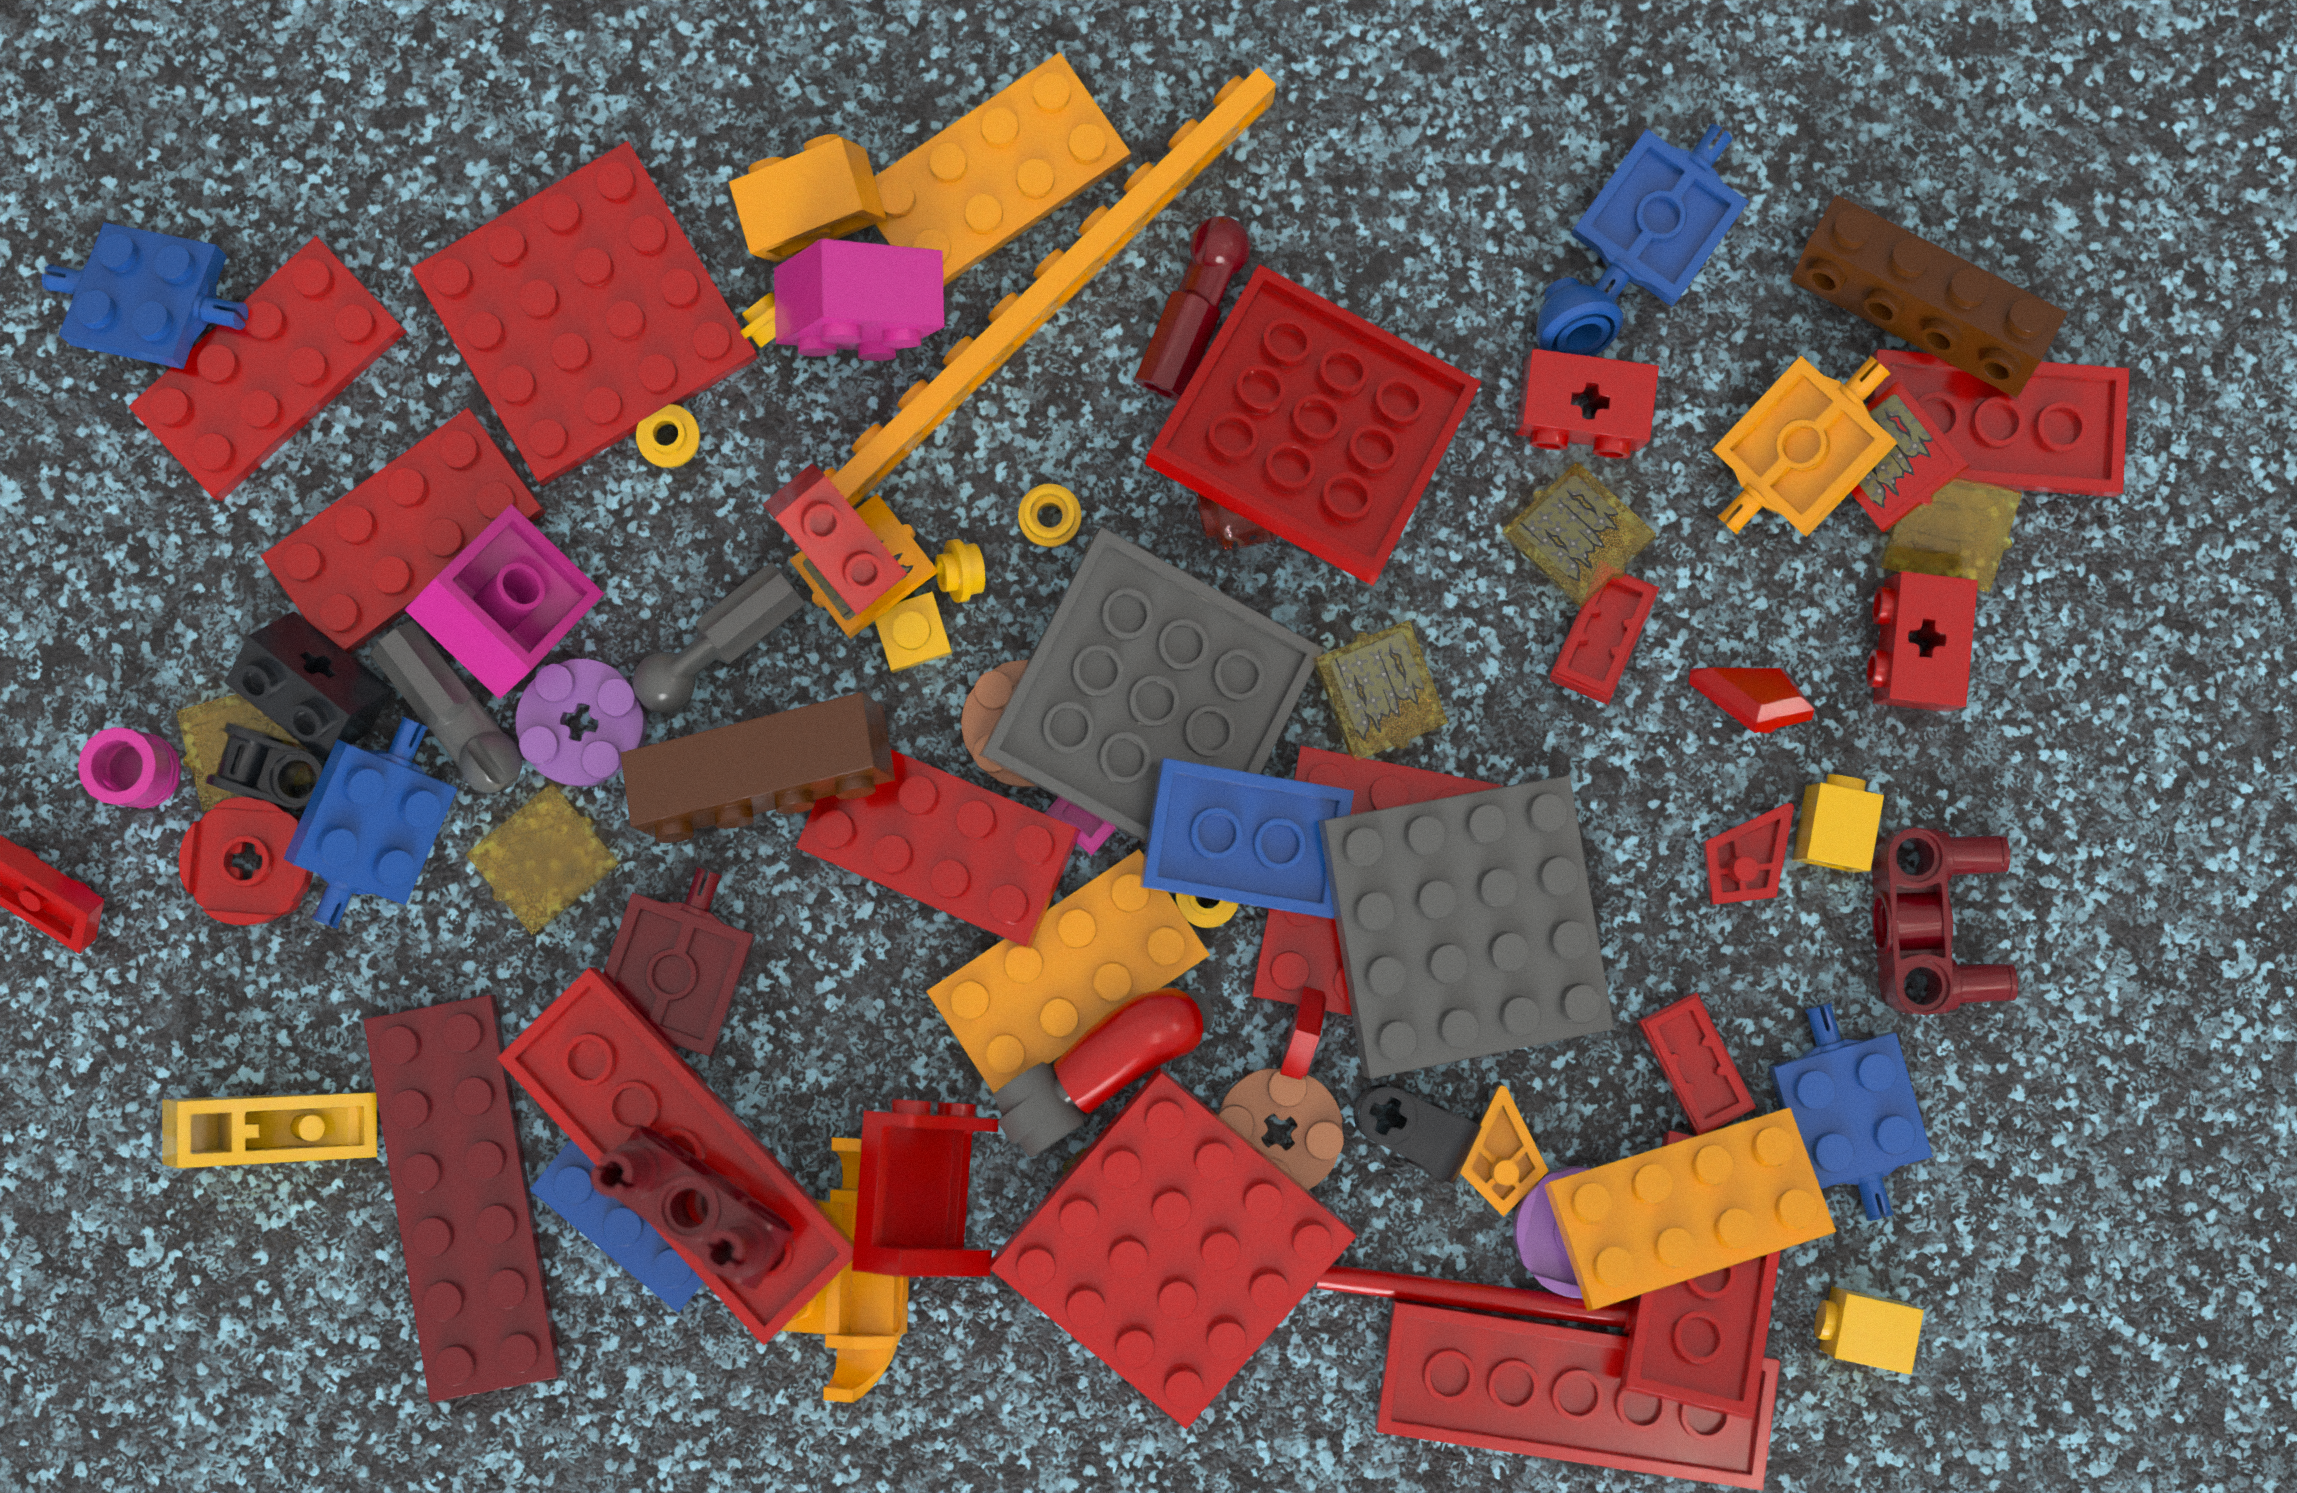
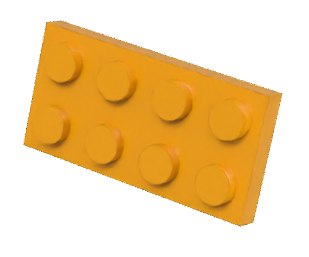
[874,52,1131,287]
[926,849,1210,1093]
[1544,1107,1836,1312]

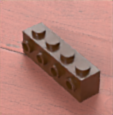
[1790,194,2068,398]
[620,692,895,843]

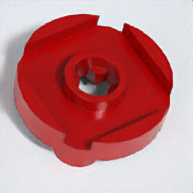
[179,797,314,925]

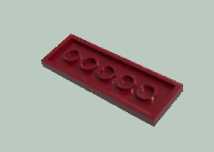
[363,994,563,1403]

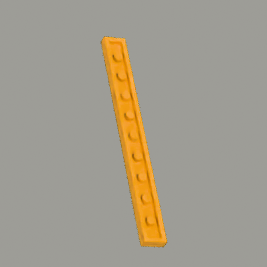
[823,67,1276,508]

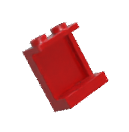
[851,1099,999,1277]

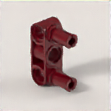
[1872,827,2018,1015]
[590,1125,794,1289]

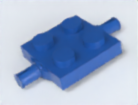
[1570,124,1749,307]
[42,222,249,369]
[283,716,458,928]
[1768,1002,1933,1221]

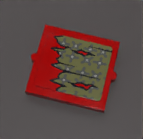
[1851,380,1970,533]

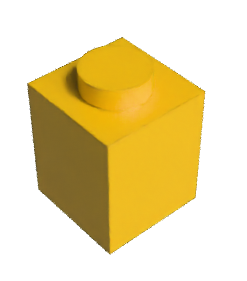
[1792,774,1884,873]
[1814,1286,1924,1375]

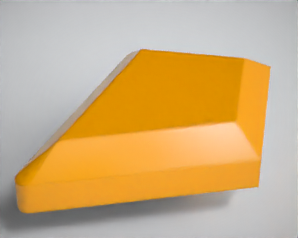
[1460,1085,1549,1217]

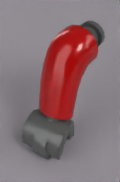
[993,988,1214,1157]

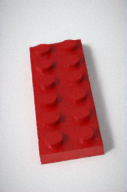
[496,967,854,1346]
[1375,1299,1780,1491]

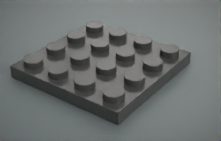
[979,527,1324,844]
[1318,775,1614,1079]

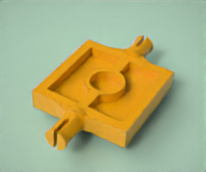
[1712,355,1897,537]

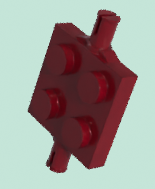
[603,867,756,1057]

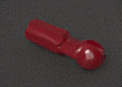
[1133,216,1251,402]

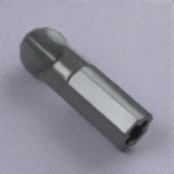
[633,561,806,713]
[370,620,522,794]

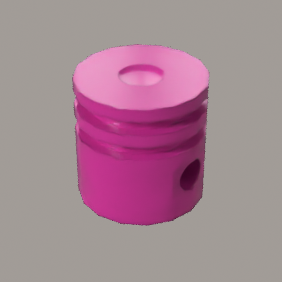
[78,727,181,809]

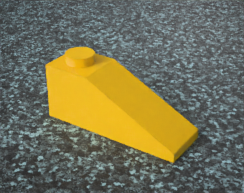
[162,1092,377,1168]

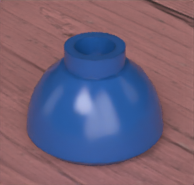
[1536,277,1624,357]

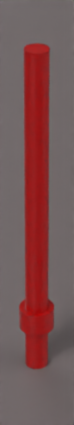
[1316,1264,1635,1335]

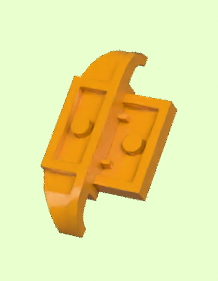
[781,1137,909,1403]

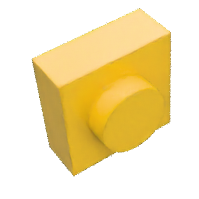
[875,592,953,673]

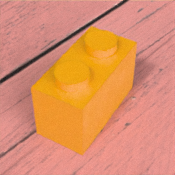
[729,134,887,263]

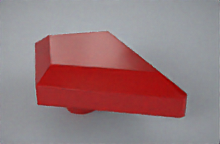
[1688,667,1814,733]
[1702,803,1794,905]

